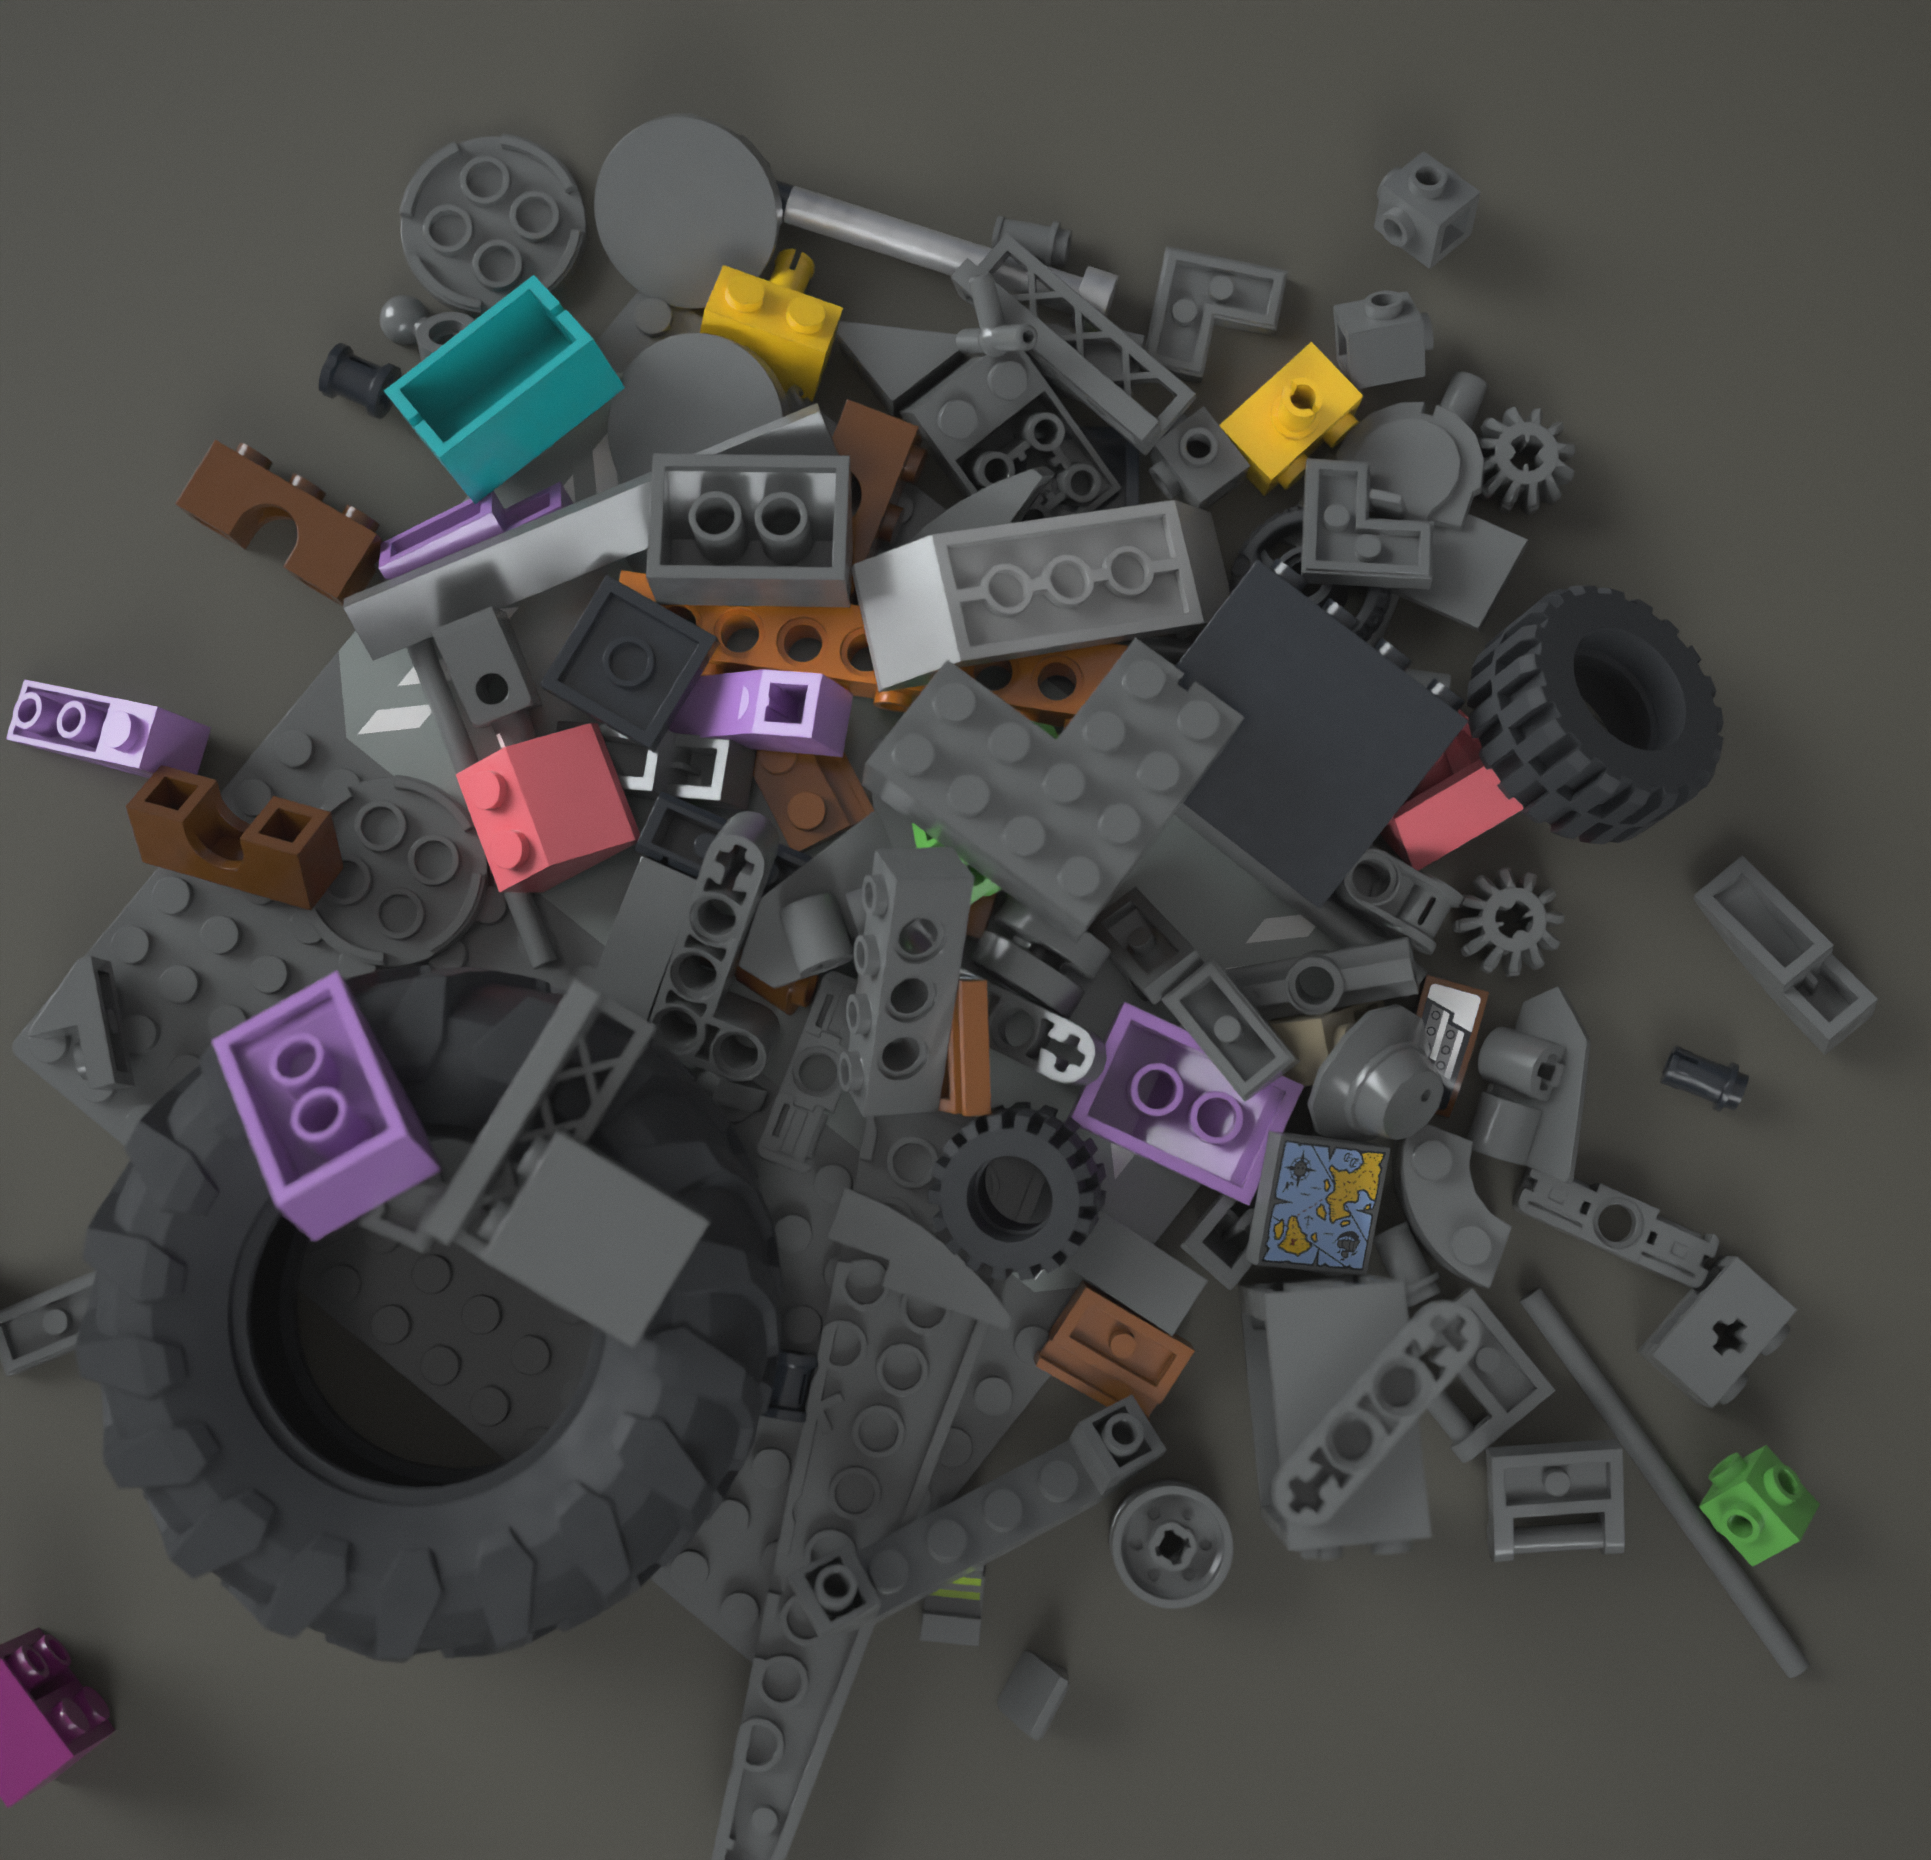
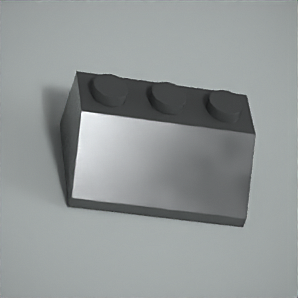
[646,453,853,607]

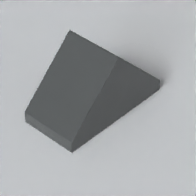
[837,321,964,418]
[1180,1185,1259,1290]

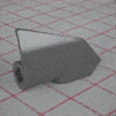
[738,811,916,989]
[1466,986,1591,1184]

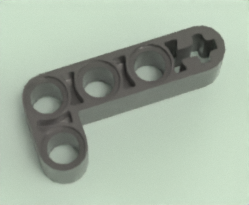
[649,811,781,1082]

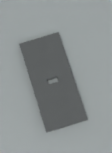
[1280,452,1529,632]

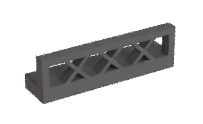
[950,233,1196,455]
[423,980,658,1257]

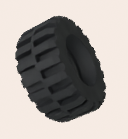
[1467,585,1724,845]

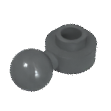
[379,295,475,361]

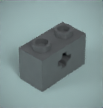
[1637,1256,1797,1408]

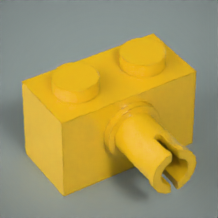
[700,249,843,402]
[1219,342,1363,496]

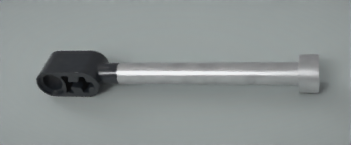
[765,159,1119,332]

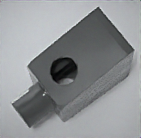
[431,606,542,748]

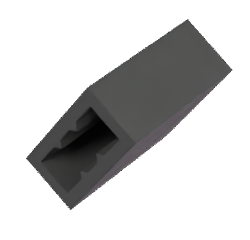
[477,1126,709,1348]

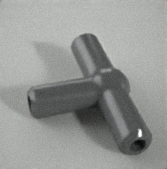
[956,273,1038,358]

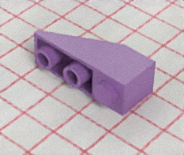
[669,669,853,757]
[6,679,211,778]

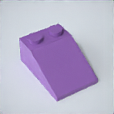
[212,971,441,1241]
[1066,1002,1304,1205]

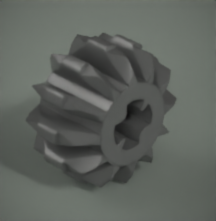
[1477,406,1575,516]
[1452,867,1565,977]

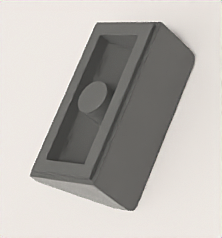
[1161,957,1301,1102]

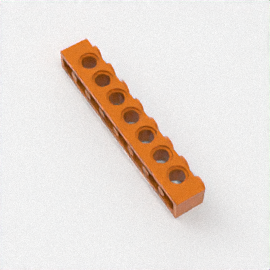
[619,570,1128,731]

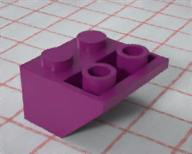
[0,1627,116,1808]

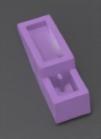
[378,481,574,579]

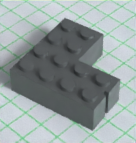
[862,638,1244,944]

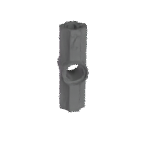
[1226,937,1419,1020]

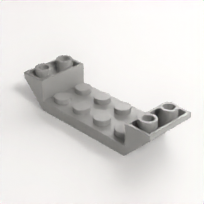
[851,500,1231,692]

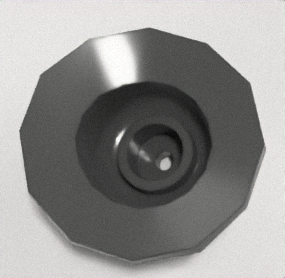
[1307,1004,1444,1142]

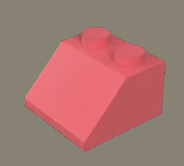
[1380,709,1524,871]
[455,723,640,892]

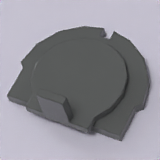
[1335,402,1485,531]

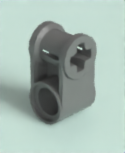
[1334,848,1464,955]

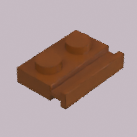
[753,750,874,853]
[938,978,991,1116]
[1033,1280,1195,1422]

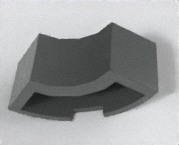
[1392,1124,1512,1288]

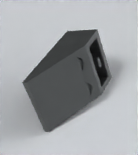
[898,350,1121,522]

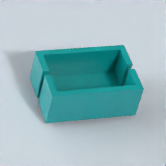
[384,275,625,504]

